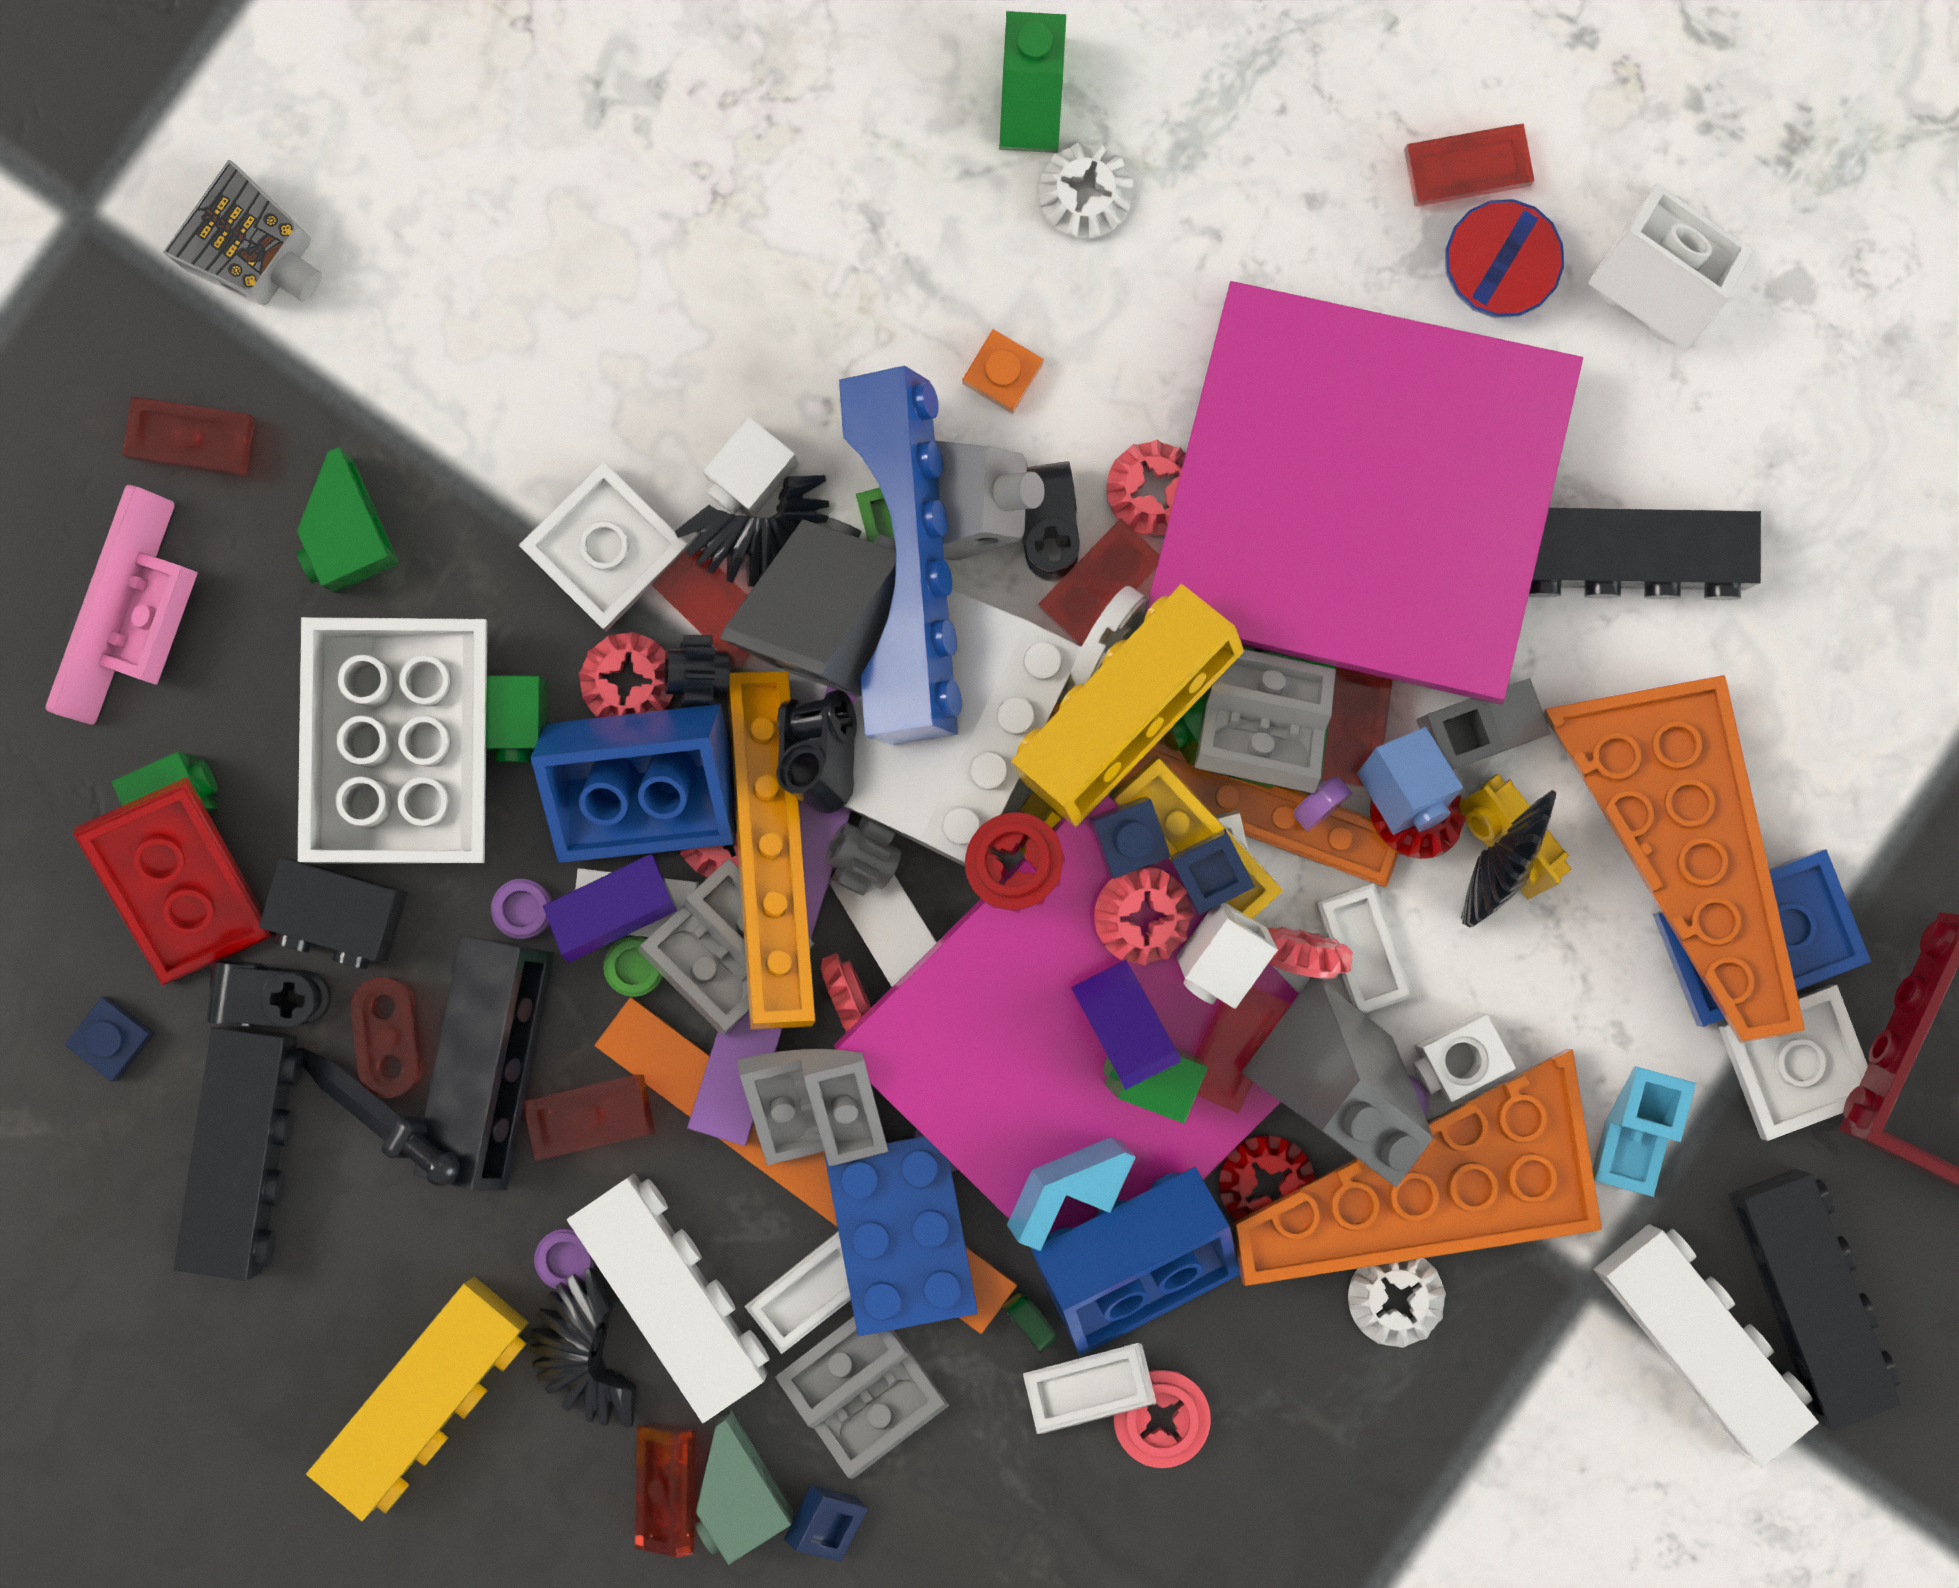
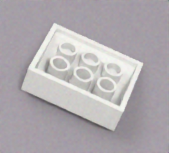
[843,590,1081,866]
[298,617,487,864]

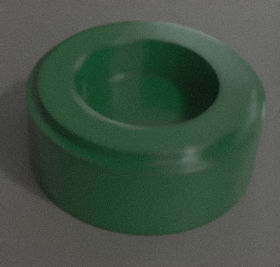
[1002,1292,1057,1353]

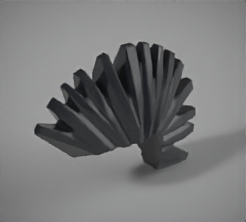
[674,475,829,587]
[1461,790,1557,928]
[530,1267,636,1427]

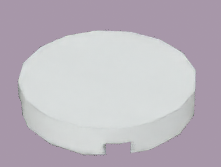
[1067,586,1148,691]

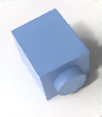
[1357,727,1463,835]

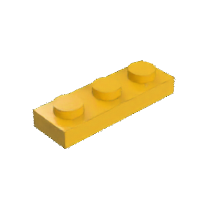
[1113,755,1283,919]

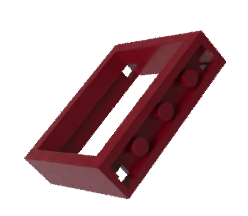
[1838,912,1959,1190]

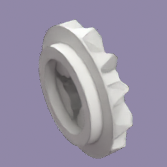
[1039,142,1133,239]
[1348,1258,1446,1348]

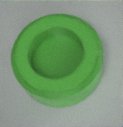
[603,936,664,997]

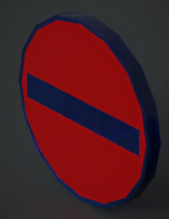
[1445,199,1564,318]

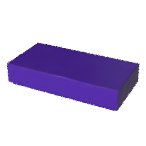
[543,853,678,963]
[1071,960,1181,1090]

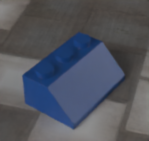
[530,704,736,863]
[1031,1167,1240,1357]

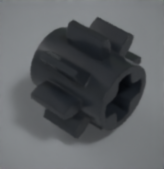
[664,634,730,708]

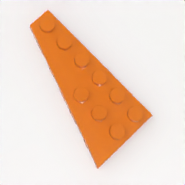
[1543,675,1805,1043]
[1232,1049,1602,1286]

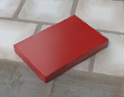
[73,777,273,986]

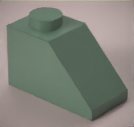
[695,1410,795,1565]

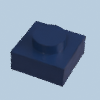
[1089,796,1171,879]
[1171,829,1255,915]
[64,996,155,1082]
[784,1485,868,1562]

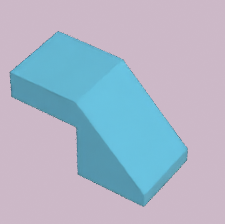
[1593,1066,1696,1197]
[1007,1137,1135,1251]

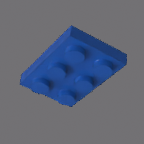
[1653,849,1871,1027]
[824,1135,978,1337]

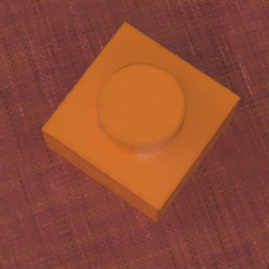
[962,329,1044,414]

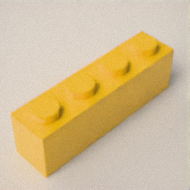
[1011,583,1244,828]
[306,1276,530,1521]

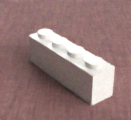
[566,1173,769,1423]
[1593,1224,1819,1469]

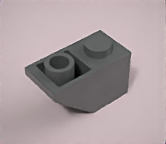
[1416,678,1551,770]

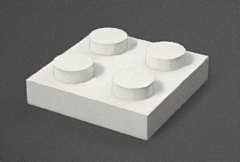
[519,461,688,632]
[1718,985,1868,1141]

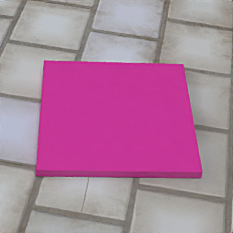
[1144,281,1584,705]
[834,795,1299,1235]

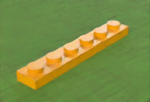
[727,671,815,1030]

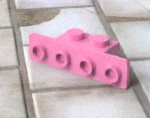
[45,485,198,725]

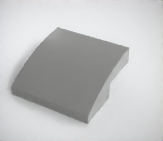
[1194,649,1336,793]
[638,859,815,1037]
[737,1049,888,1167]
[775,1317,949,1479]

